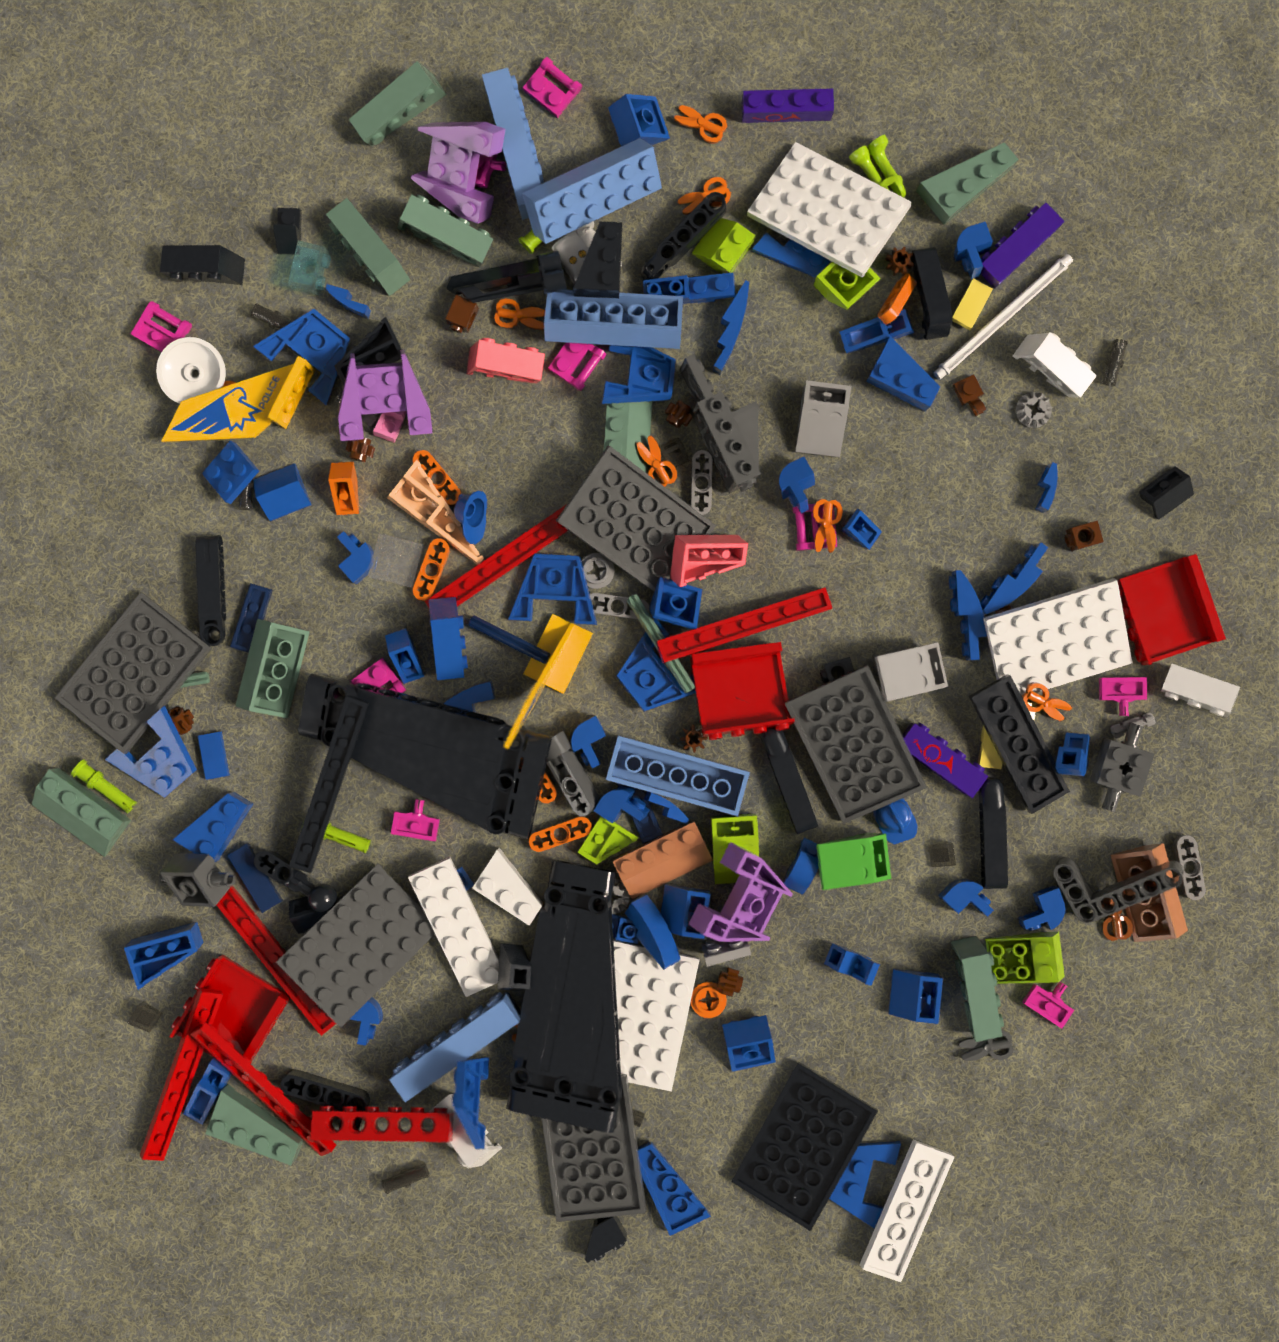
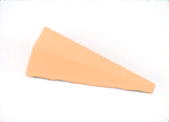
[387,460,484,565]

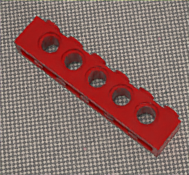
[310,1106,454,1142]

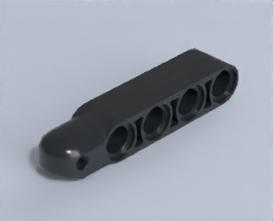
[641,192,727,280]
[195,535,226,646]
[761,727,818,835]
[979,777,1008,889]

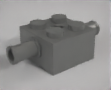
[1090,722,1155,813]
[159,853,236,907]

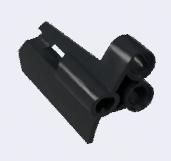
[446,251,567,303]

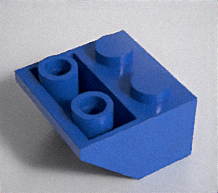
[661,884,711,939]
[888,969,943,1024]

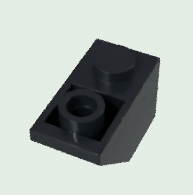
[498,943,531,991]
[585,1216,627,1263]

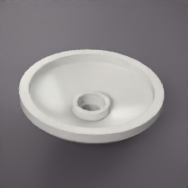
[156,337,226,403]

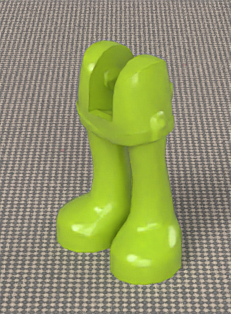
[849,134,906,198]

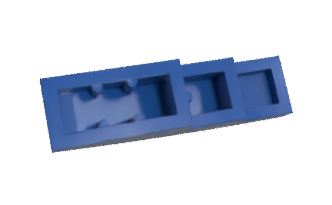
[713,280,749,375]

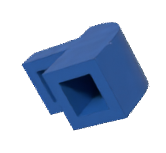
[954,221,993,279]
[779,457,815,513]
[337,531,375,584]
[571,716,606,768]
[1055,733,1090,776]
[594,786,650,823]
[783,838,819,895]
[938,879,994,917]
[1018,886,1065,931]
[824,943,880,986]
[350,997,383,1046]

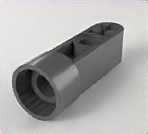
[547,731,600,816]

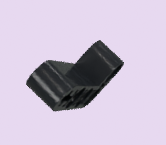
[911,247,952,340]
[280,1069,370,1130]

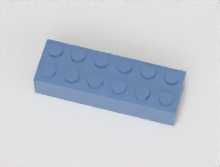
[482,68,544,220]
[522,138,662,244]
[544,290,683,349]
[606,735,750,816]
[389,991,521,1102]

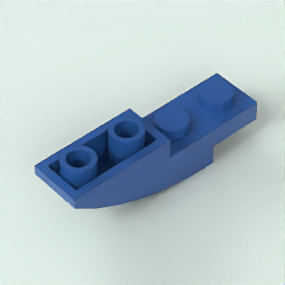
[643,272,735,304]
[980,542,1048,615]
[949,570,987,661]

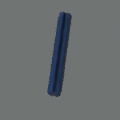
[468,616,551,664]

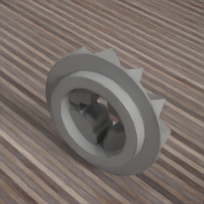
[1016,392,1053,428]
[581,553,614,589]
[595,879,630,915]

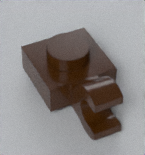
[953,374,986,417]

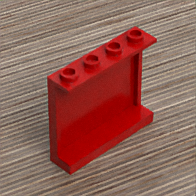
[1117,553,1226,666]
[690,642,795,740]
[170,955,290,1075]

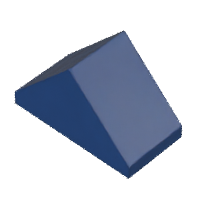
[841,509,882,550]

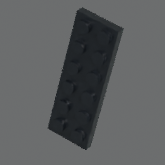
[969,674,1070,814]

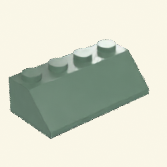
[604,401,652,474]
[235,619,310,718]
[32,768,131,857]

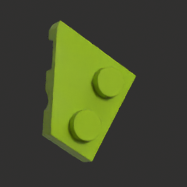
[578,816,638,865]

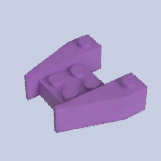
[411,122,506,224]
[338,350,432,441]
[689,842,793,942]

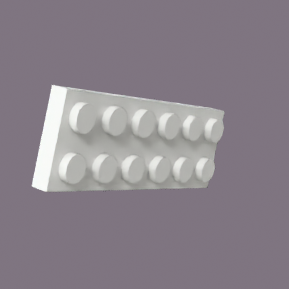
[408,857,499,997]
[859,1140,954,1282]

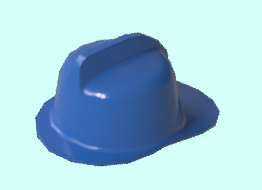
[454,491,487,544]
[873,798,918,845]

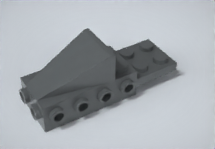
[680,354,761,494]

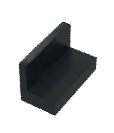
[1139,466,1194,520]
[289,896,327,934]

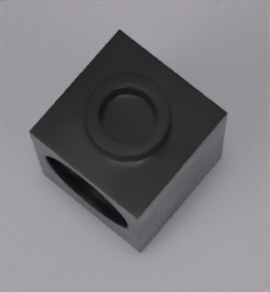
[820,657,854,683]

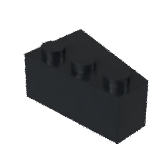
[573,221,622,299]
[160,245,245,285]
[334,316,403,386]

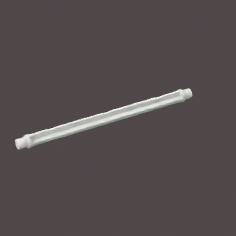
[934,254,1073,380]

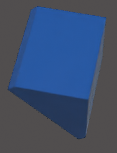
[253,463,312,521]
[649,577,702,629]

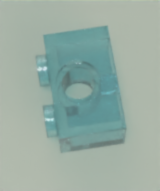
[288,240,331,296]

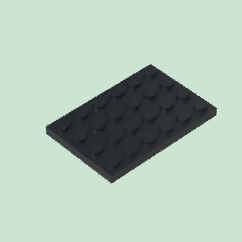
[731,1061,878,1231]

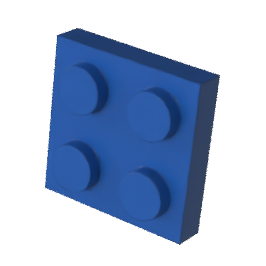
[202,440,259,504]

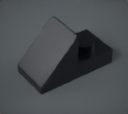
[273,208,302,255]

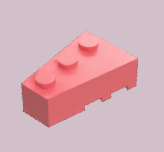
[466,338,545,384]
[670,535,748,587]

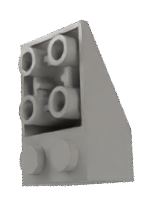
[795,380,851,458]
[875,642,948,702]

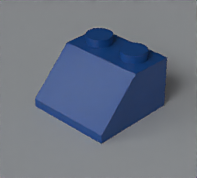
[608,94,670,147]
[722,1015,776,1072]

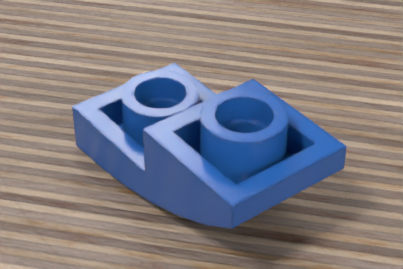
[612,914,639,944]

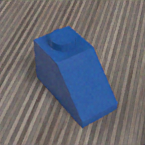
[385,628,425,684]

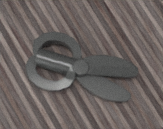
[958,1029,1014,1061]

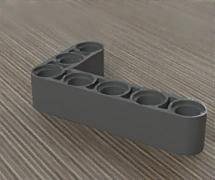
[1053,857,1184,923]

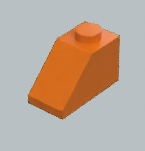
[328,462,359,515]

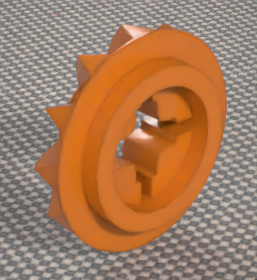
[691,981,727,1018]

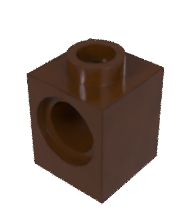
[446,295,479,333]
[1064,520,1104,551]

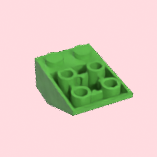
[816,833,891,890]

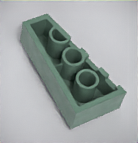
[349,61,447,146]
[916,143,1019,225]
[397,194,493,267]
[326,198,410,296]
[950,936,1004,1042]
[205,1084,303,1165]

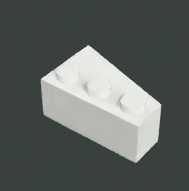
[1013,332,1096,397]
[1161,664,1240,717]
[472,847,543,925]
[429,1094,502,1168]

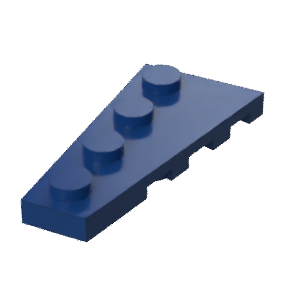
[638,1141,711,1236]

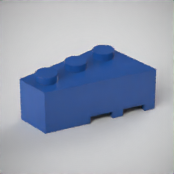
[866,336,940,412]
[429,597,468,680]
[173,792,254,862]
[124,922,204,990]

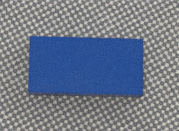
[198,732,230,780]

